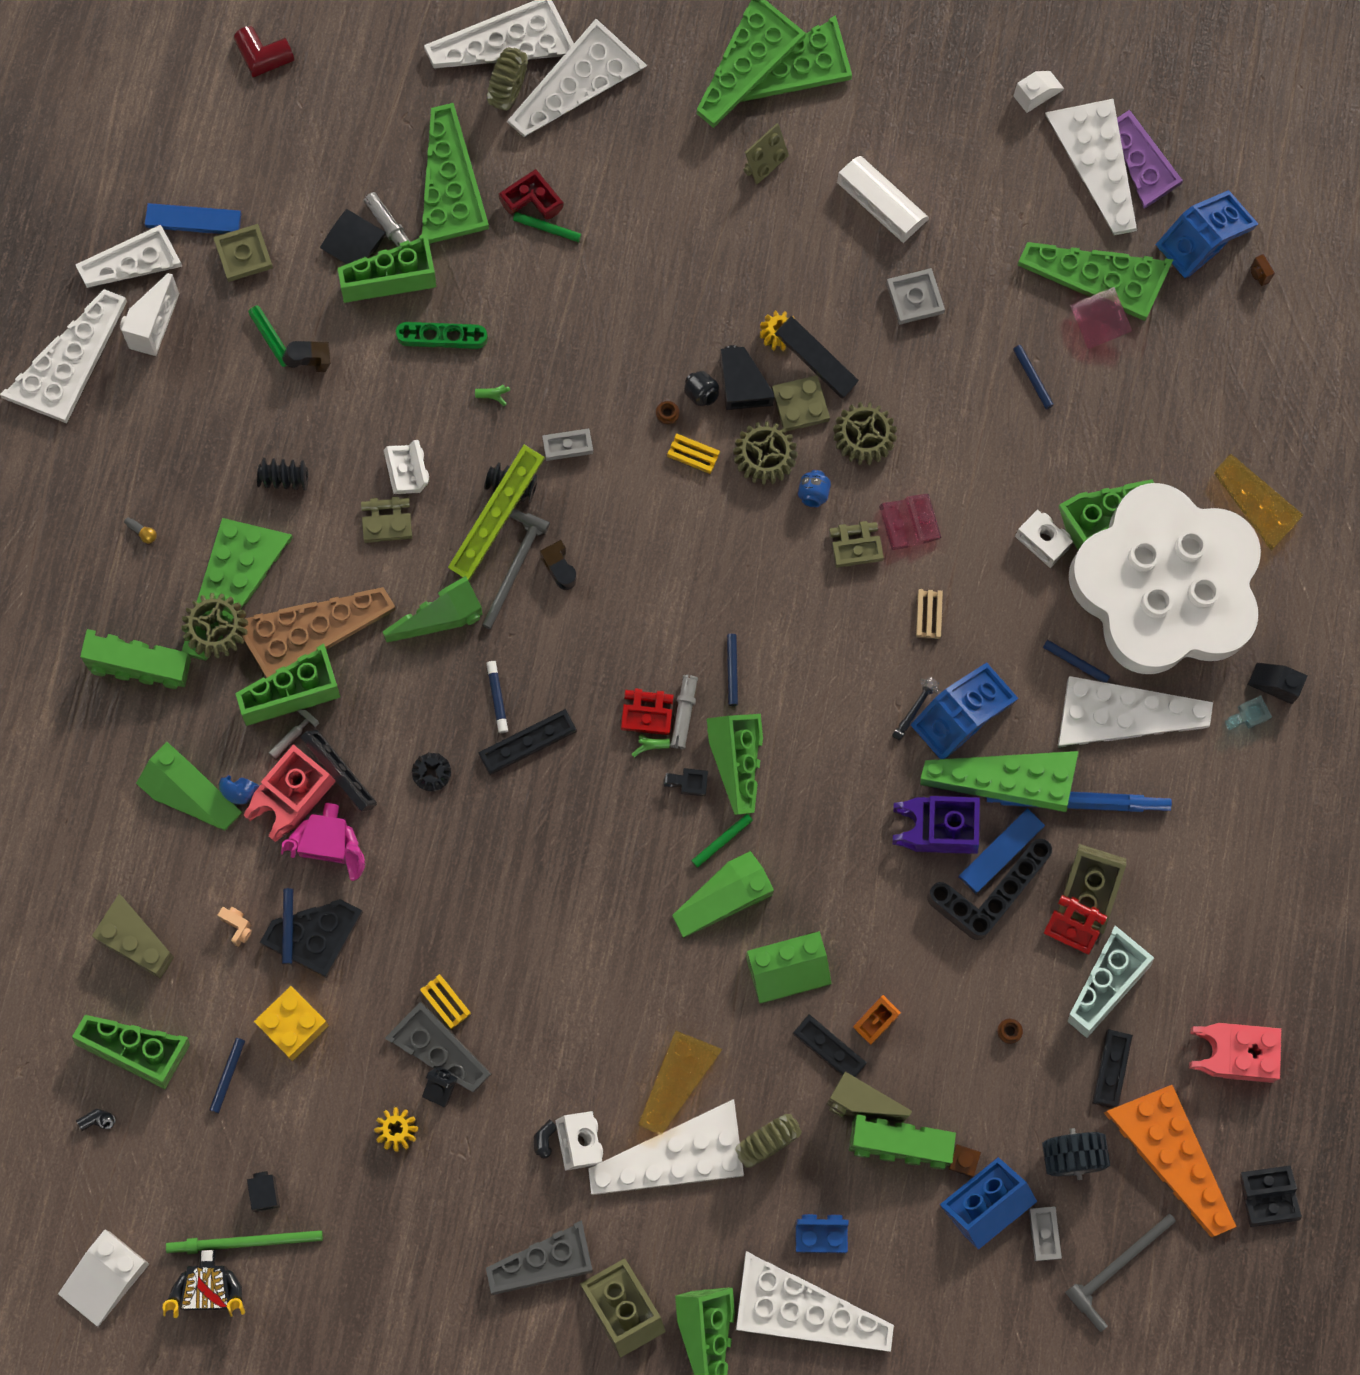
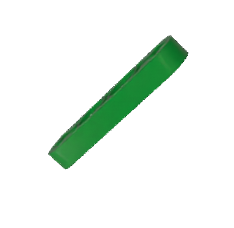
[396,322,488,349]

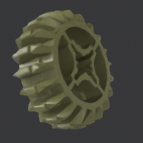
[487,47,528,111]
[833,402,897,465]
[733,421,798,485]
[181,593,248,658]
[735,1114,802,1168]

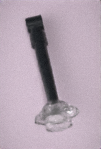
[892,677,941,741]

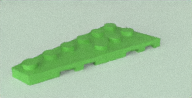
[697,0,806,128]
[740,15,852,102]
[1017,242,1173,321]
[182,518,293,660]

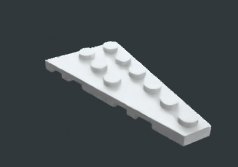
[424,0,574,68]
[507,19,647,137]
[1045,99,1137,235]
[0,289,127,423]
[1058,676,1213,748]
[588,1099,744,1195]
[736,1251,894,1352]

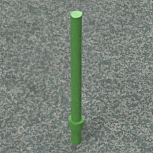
[166,1230,323,1254]

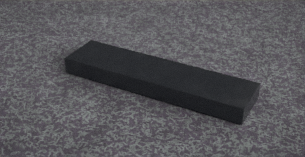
[774,316,859,398]
[478,709,577,775]
[301,730,377,811]

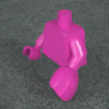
[281,803,365,881]

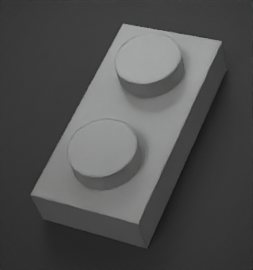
[542,428,593,461]
[1029,1207,1062,1261]

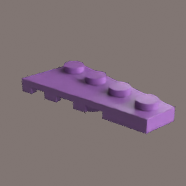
[1117,110,1183,209]

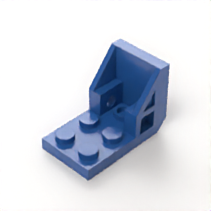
[1155,190,1258,278]
[911,662,1019,759]

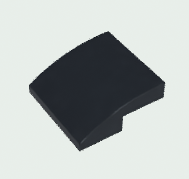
[320,209,386,264]
[1240,1165,1302,1227]

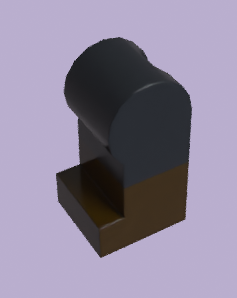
[282,341,331,372]
[540,540,577,590]

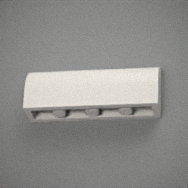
[837,156,929,243]

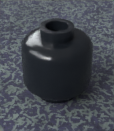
[684,371,719,406]

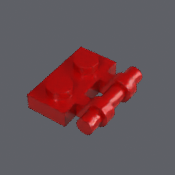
[621,688,674,735]
[1044,895,1107,955]

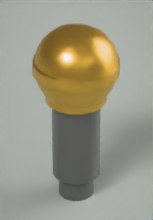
[124,517,157,544]

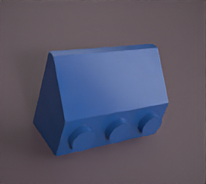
[940,1157,1037,1250]

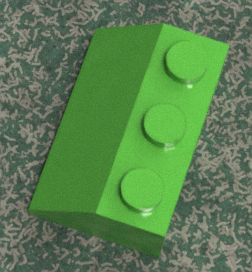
[746,931,832,1004]

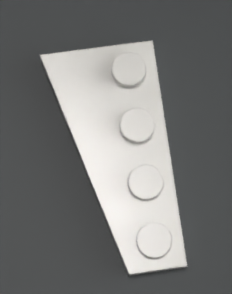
[76,225,182,288]

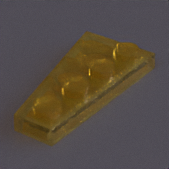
[1214,454,1303,551]
[638,1030,722,1135]

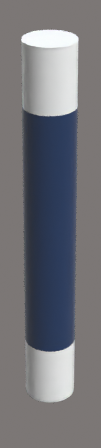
[486,661,508,733]

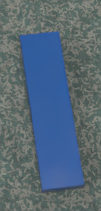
[145,203,242,234]
[959,808,1045,894]

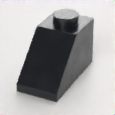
[1247,663,1308,704]

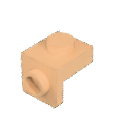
[218,907,252,947]

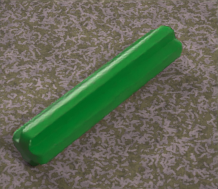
[248,305,287,367]

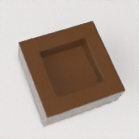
[1250,254,1275,286]
[948,1144,981,1178]

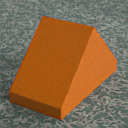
[853,995,901,1045]

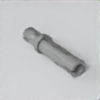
[364,192,411,247]
[670,675,698,749]

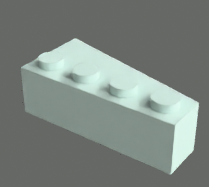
[1068,926,1154,1038]

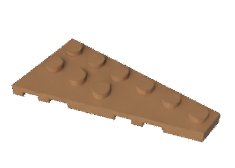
[232,587,396,678]

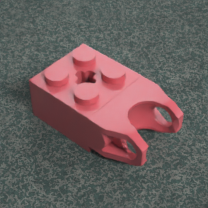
[244,745,336,842]
[1189,1023,1281,1083]

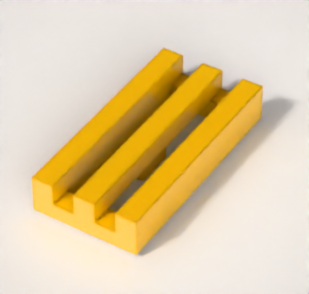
[667,433,720,474]
[420,974,471,1030]

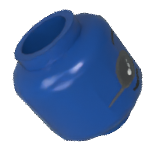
[798,470,831,507]

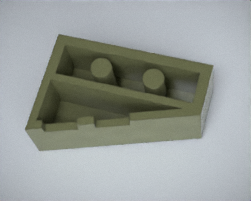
[92,893,174,979]

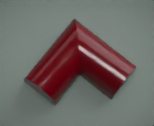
[234,26,295,78]
[499,169,564,220]

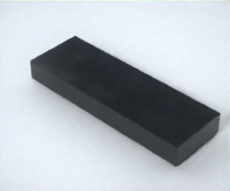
[793,1014,867,1077]
[1092,1029,1133,1108]

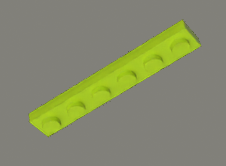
[448,444,545,580]

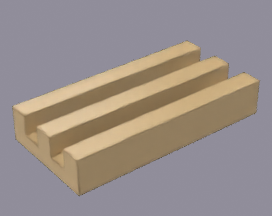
[916,589,943,639]

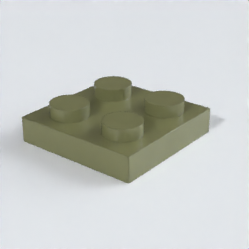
[213,224,273,282]
[772,375,830,432]

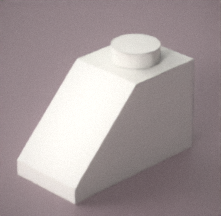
[1013,71,1064,113]

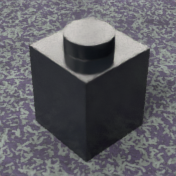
[247,1171,280,1212]

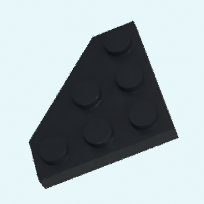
[260,899,363,978]

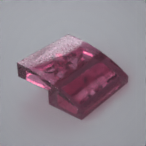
[1070,287,1132,349]
[879,494,941,550]

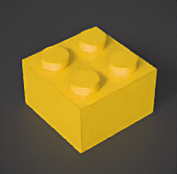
[254,986,329,1061]

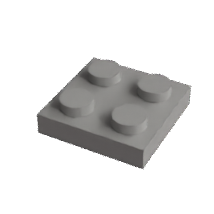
[886,268,945,325]

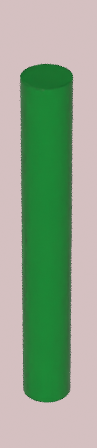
[513,212,582,243]
[691,814,753,868]

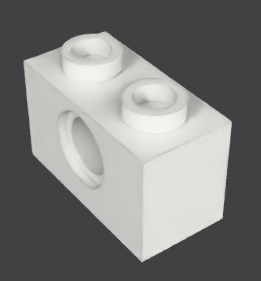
[1015,509,1073,568]
[555,1111,603,1171]

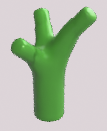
[475,385,510,406]
[632,734,670,757]

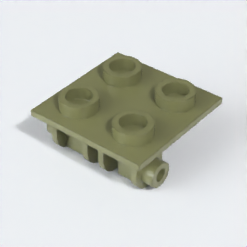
[743,123,789,184]

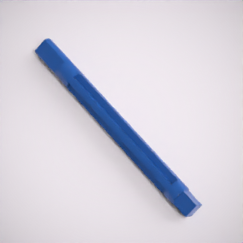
[985,791,1172,812]

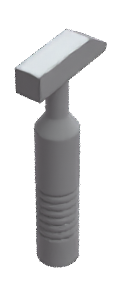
[269,710,319,759]

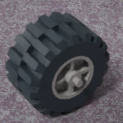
[1042,1128,1110,1180]

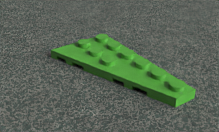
[421,103,489,244]
[920,751,1078,812]

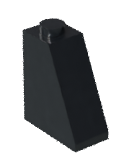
[720,345,774,410]

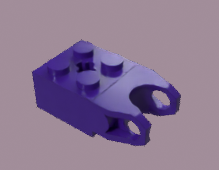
[892,796,980,854]

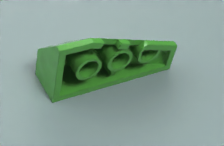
[1059,479,1154,550]
[383,576,483,643]
[707,714,763,815]
[136,742,242,831]
[672,851,774,938]
[675,1288,735,1375]

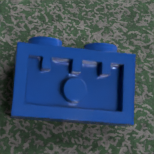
[796,1214,849,1253]

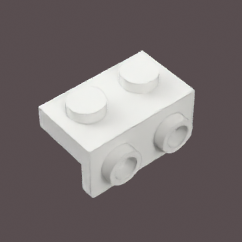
[384,440,429,494]

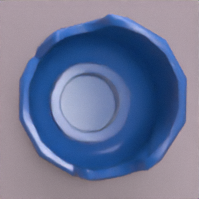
[218,775,259,805]

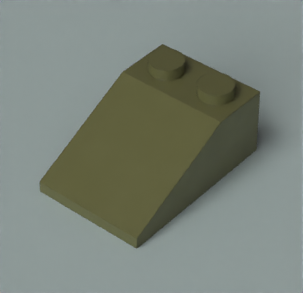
[1058,844,1127,934]
[826,1072,912,1122]
[580,1259,666,1358]

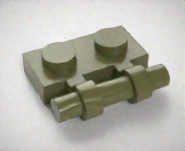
[361,496,413,543]
[829,521,884,568]

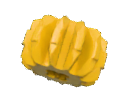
[760,310,794,351]
[374,1107,418,1152]

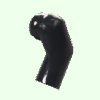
[76,1109,115,1131]
[534,1119,557,1159]

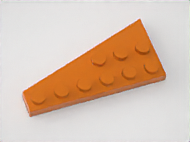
[1104,1085,1236,1237]

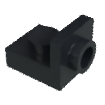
[422,1068,458,1107]

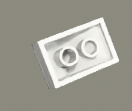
[120,273,179,356]
[58,1230,149,1327]

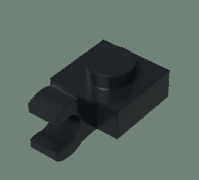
[664,768,708,797]

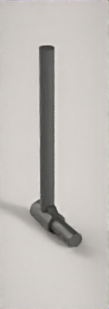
[482,509,550,629]
[1065,1214,1176,1332]

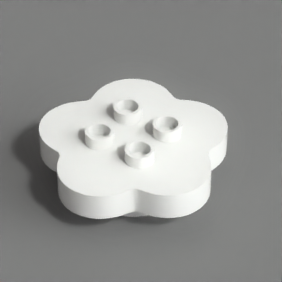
[1069,483,1261,674]

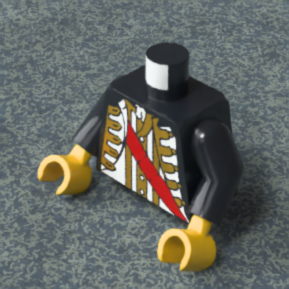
[162,1250,245,1318]

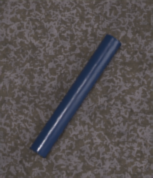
[1013,345,1054,409]
[727,634,738,706]
[1043,639,1110,683]
[282,888,293,965]
[209,1038,245,1113]

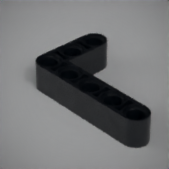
[927,839,1052,940]

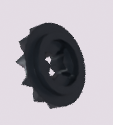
[412,752,451,791]

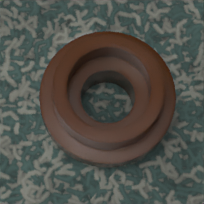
[656,401,679,424]
[997,1019,1023,1044]

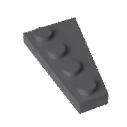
[385,1002,492,1092]
[486,1220,593,1295]

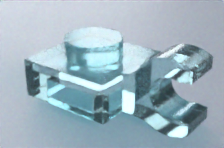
[1225,696,1272,730]

